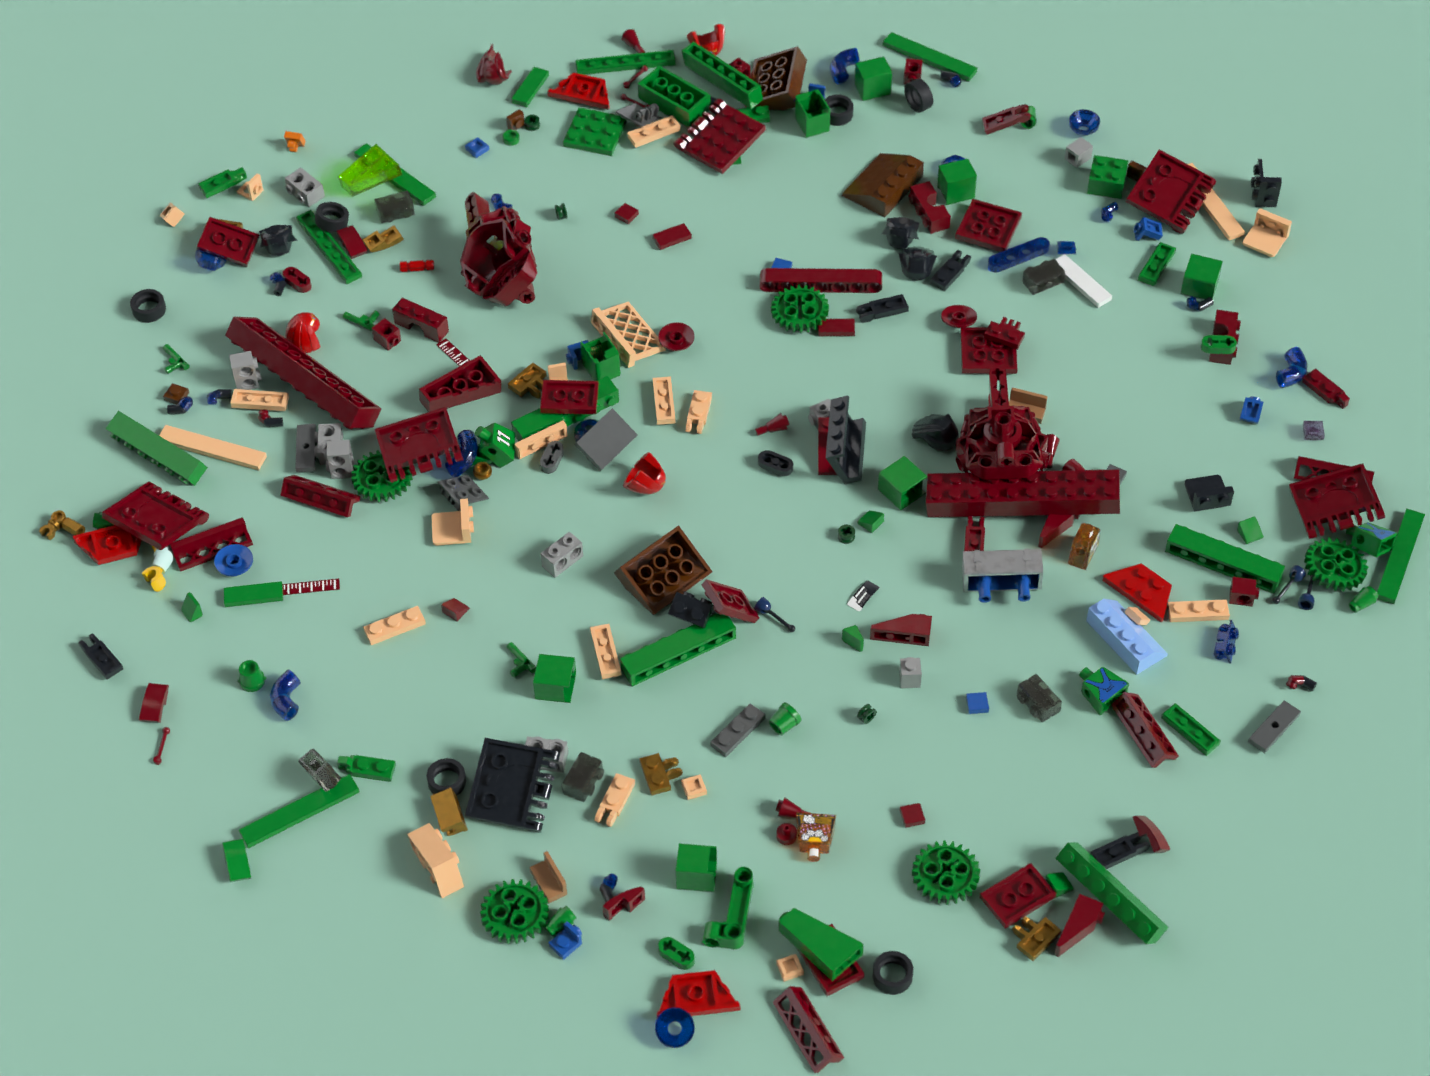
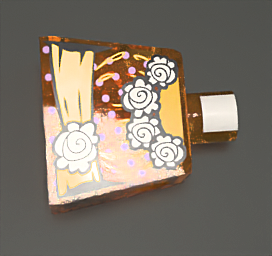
[1068,523,1100,570]
[796,813,836,862]

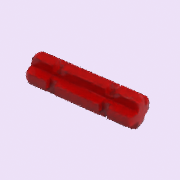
[399,260,434,272]

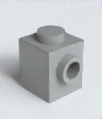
[1065,137,1093,168]
[808,399,831,429]
[899,657,922,688]

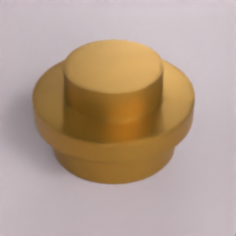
[473,462,492,480]

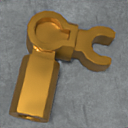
[39,510,85,540]

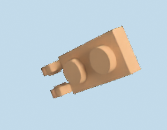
[686,390,712,434]
[594,773,635,827]

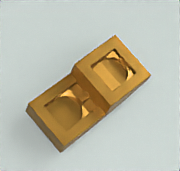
[362,225,404,252]

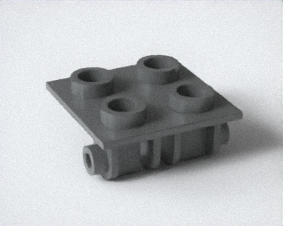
[615,103,662,127]
[438,475,489,511]

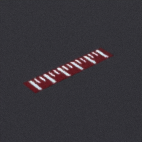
[436,339,470,366]
[283,578,340,595]

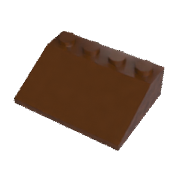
[744,46,807,111]
[842,153,924,218]
[614,525,713,615]

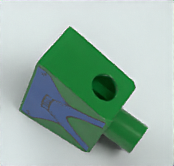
[1346,522,1397,558]
[1079,667,1129,715]

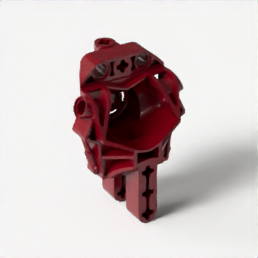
[460,192,537,307]
[956,366,1050,480]

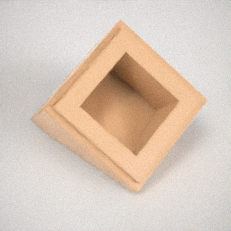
[160,203,184,227]

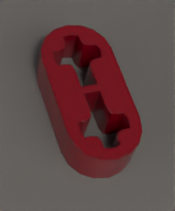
[283,267,312,293]

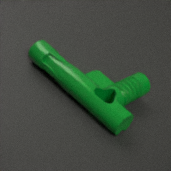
[343,310,380,331]
[163,344,190,374]
[507,642,536,677]

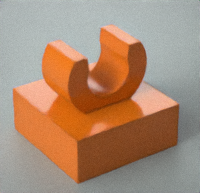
[284,131,306,152]

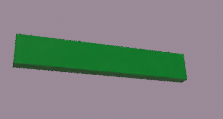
[883,32,977,82]
[575,50,676,75]
[354,143,436,206]
[296,210,362,284]
[1377,508,1425,604]
[239,774,360,849]

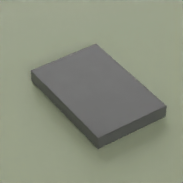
[574,408,637,471]

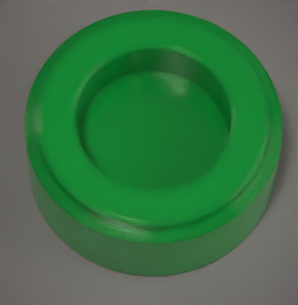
[502,129,520,146]

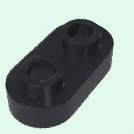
[758,450,793,476]

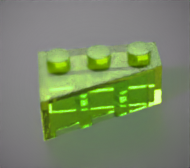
[338,144,402,197]

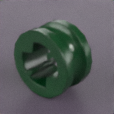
[525,114,540,131]
[555,203,568,220]
[838,524,855,544]
[857,704,877,724]

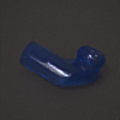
[491,193,512,210]
[1101,202,1119,222]

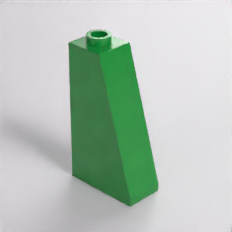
[778,908,864,981]

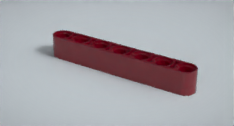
[759,268,882,293]

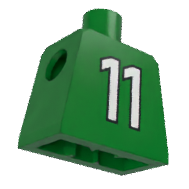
[475,423,515,468]

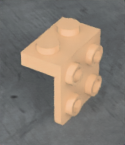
[1243,208,1292,257]
[432,499,474,546]

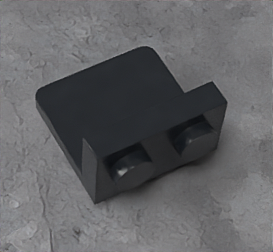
[1251,159,1282,207]
[1184,474,1234,512]
[668,591,717,629]

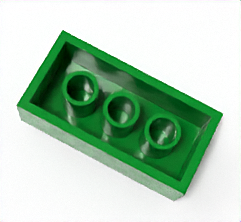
[637,66,711,128]

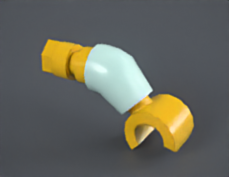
[142,545,173,592]

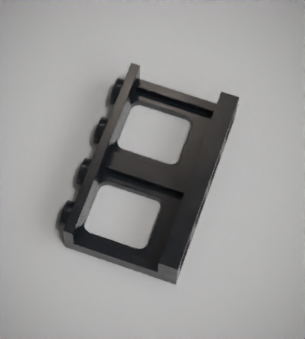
[826,395,866,485]

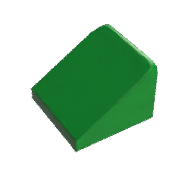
[857,510,884,533]
[1237,516,1264,544]
[181,592,203,622]
[842,625,864,652]
[1045,872,1074,898]

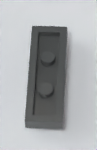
[710,703,765,757]

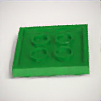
[563,107,627,156]

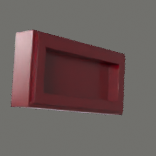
[653,223,692,250]
[819,319,855,336]

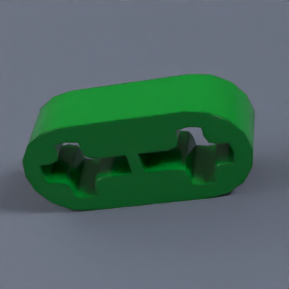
[1201,335,1237,354]
[658,937,695,970]

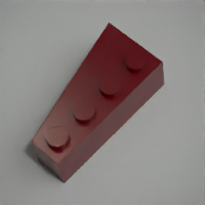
[419,355,501,412]

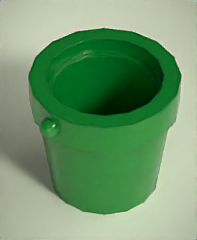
[237,660,267,692]
[768,702,802,736]

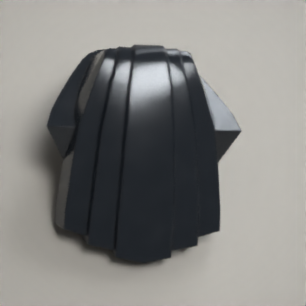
[882,217,920,249]
[259,225,297,256]
[899,246,937,280]
[912,414,959,451]

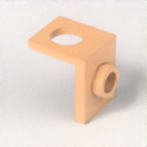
[237,173,264,201]
[548,362,568,380]

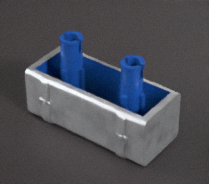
[962,548,1043,603]

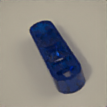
[988,237,1050,273]

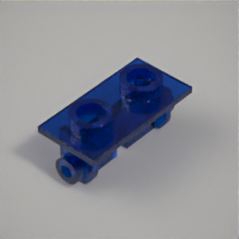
[1213,620,1239,663]

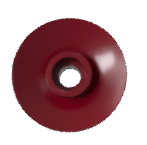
[941,305,977,328]
[658,322,695,351]

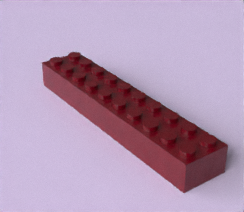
[225,317,382,429]
[926,469,1120,517]

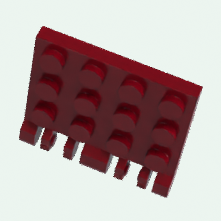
[673,98,766,174]
[1126,149,1216,234]
[375,407,463,483]
[1289,463,1385,539]
[102,481,209,550]

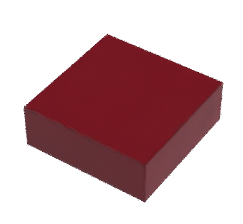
[614,203,639,224]
[900,803,925,828]

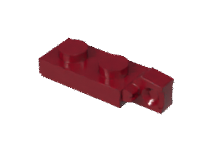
[1302,368,1350,409]

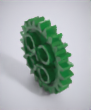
[771,285,829,333]
[351,450,413,503]
[1304,537,1368,592]
[912,840,980,905]
[480,879,549,944]

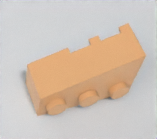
[407,823,464,898]

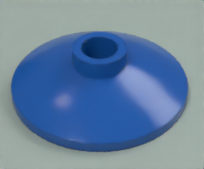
[214,544,253,577]

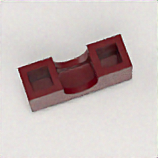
[908,181,951,234]
[392,297,449,343]
[1209,310,1241,365]

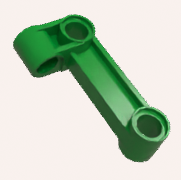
[702,867,754,950]

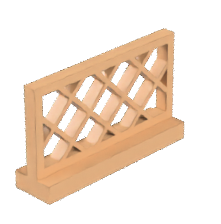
[591,301,666,368]

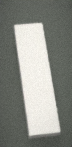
[1051,254,1112,308]

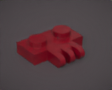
[984,317,1025,350]

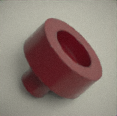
[776,823,797,845]

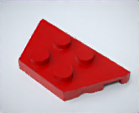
[548,73,609,110]
[73,525,142,565]
[1102,563,1172,622]
[657,970,740,1020]

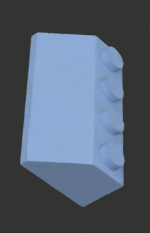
[1086,599,1168,675]

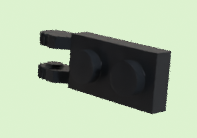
[930,250,971,291]
[856,294,909,323]
[78,633,123,680]
[1090,832,1150,869]

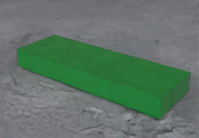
[512,67,549,107]
[1138,242,1176,287]
[224,581,283,607]
[1161,703,1221,756]

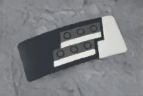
[847,580,880,611]

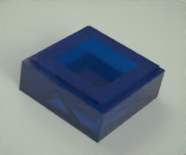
[1057,241,1076,254]

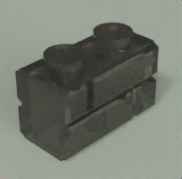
[374,190,415,223]
[1023,259,1065,295]
[1017,674,1062,722]
[298,748,341,792]
[562,752,604,802]

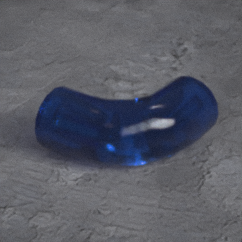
[830,47,859,84]
[1276,347,1308,388]
[445,430,478,478]
[270,669,301,721]

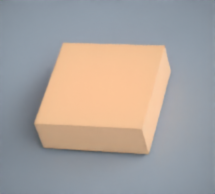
[1125,607,1150,625]
[681,774,707,800]
[776,954,804,982]

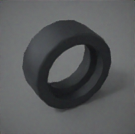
[904,78,933,113]
[825,94,853,126]
[315,202,349,233]
[130,289,166,323]
[426,758,466,796]
[872,951,914,995]

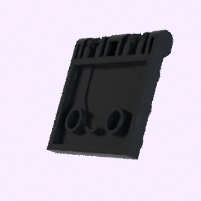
[465,738,561,833]

